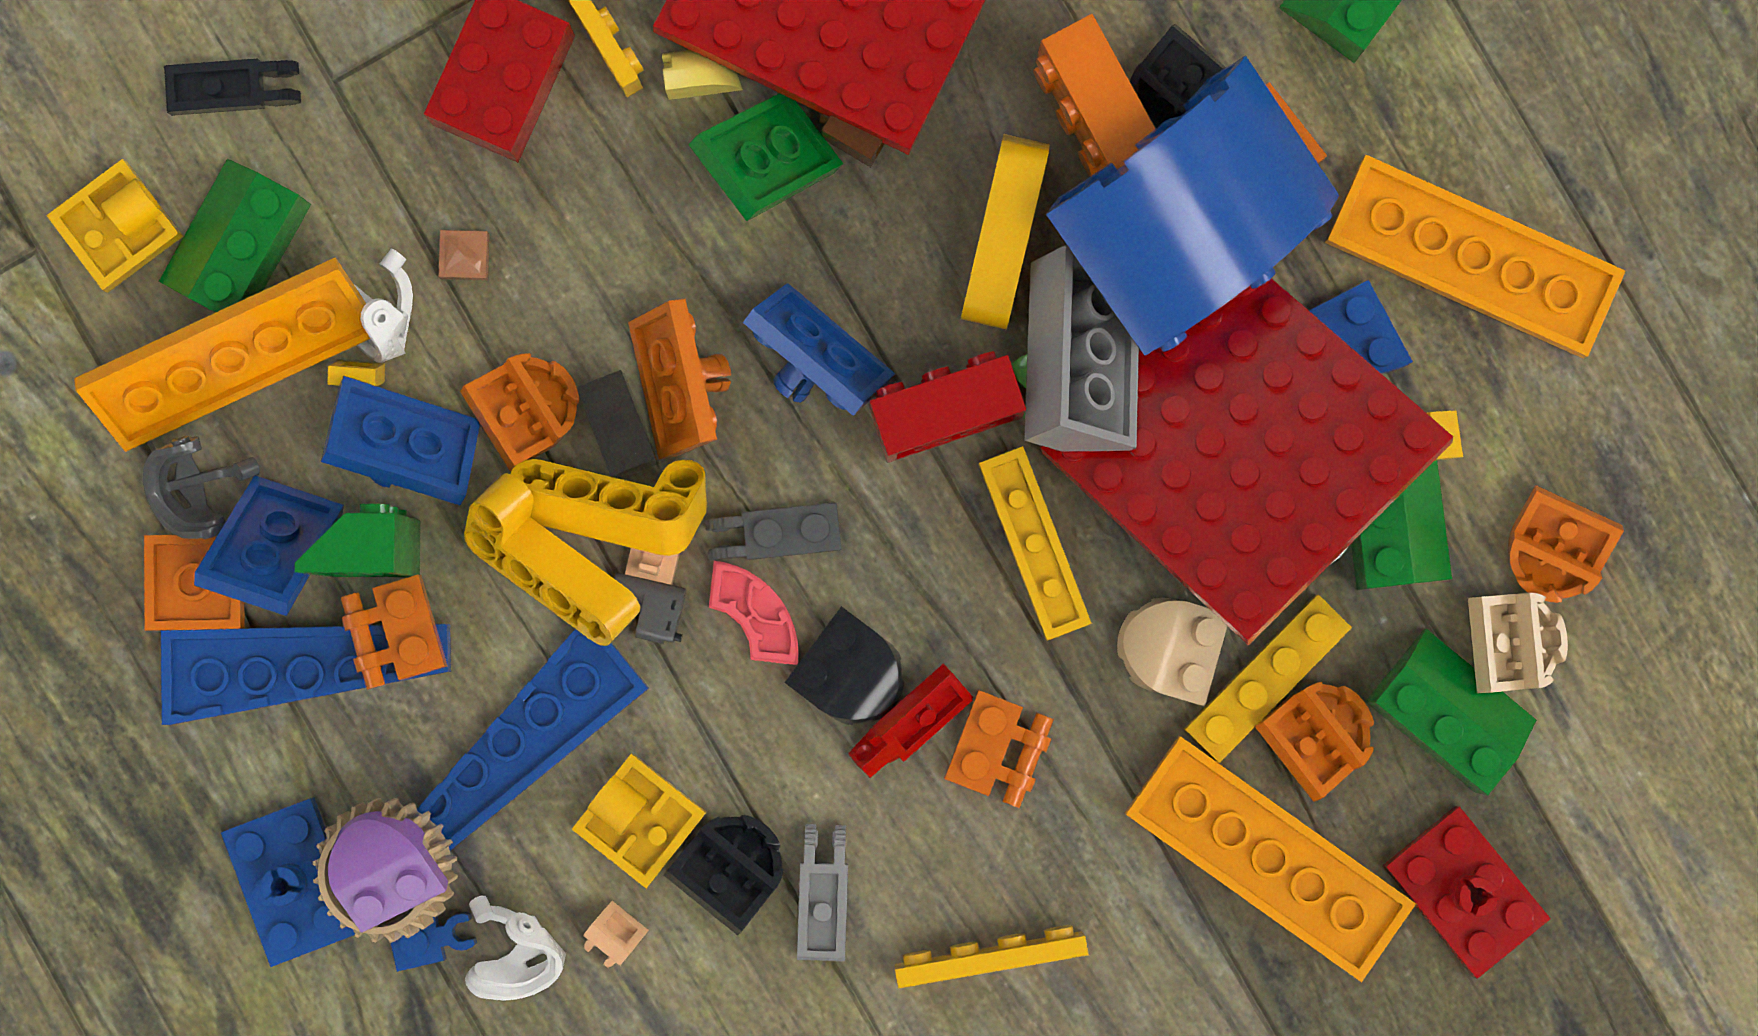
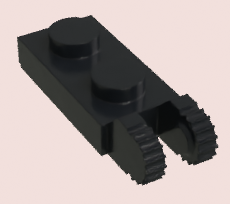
[164,58,301,116]

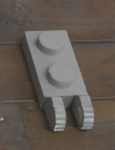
[797,824,848,961]

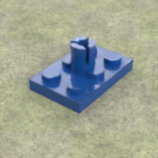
[743,283,895,416]
[321,376,480,505]
[194,476,344,616]
[221,797,355,967]

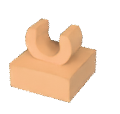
[625,548,680,585]
[583,901,649,968]

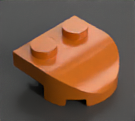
[460,353,579,471]
[1508,485,1624,603]
[1254,682,1374,802]

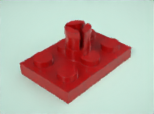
[1383,806,1551,979]

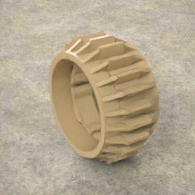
[313,798,458,943]

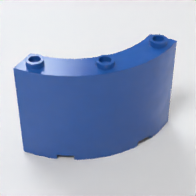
[1046,55,1340,356]

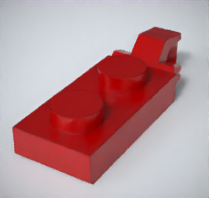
[848,663,974,778]

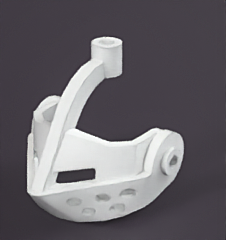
[354,248,413,363]
[465,896,566,1001]

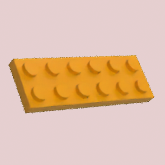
[1325,155,1626,359]
[74,257,371,452]
[1124,736,1416,982]

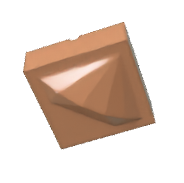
[438,230,490,281]

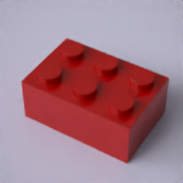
[424,0,575,163]
[869,351,1027,463]

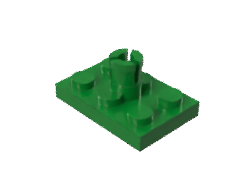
[688,93,844,221]

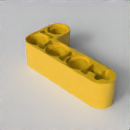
[961,134,1050,330]
[511,459,707,556]
[464,473,640,646]

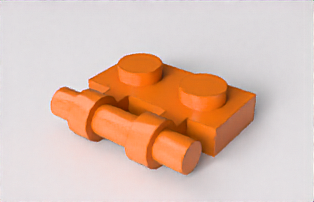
[341,575,448,690]
[944,690,1054,808]

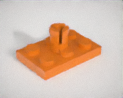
[628,299,731,460]

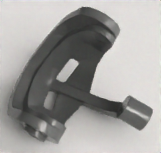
[143,436,260,539]

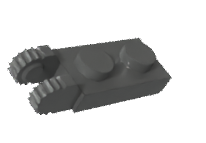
[705,502,842,560]

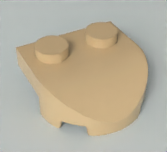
[1468,593,1568,693]
[1117,597,1227,706]

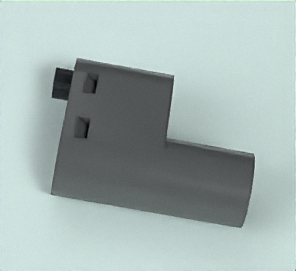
[614,572,686,644]

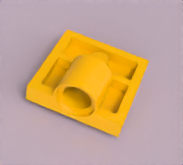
[46,159,183,293]
[572,753,707,889]

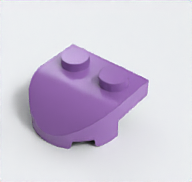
[328,811,448,933]

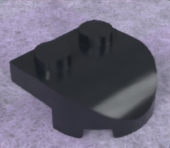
[1130,24,1226,129]
[785,606,904,725]
[664,815,784,936]

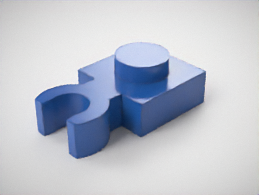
[391,912,477,972]

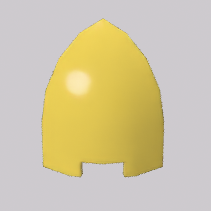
[662,50,743,100]

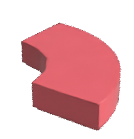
[709,561,799,665]

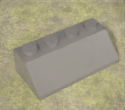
[1024,245,1139,452]

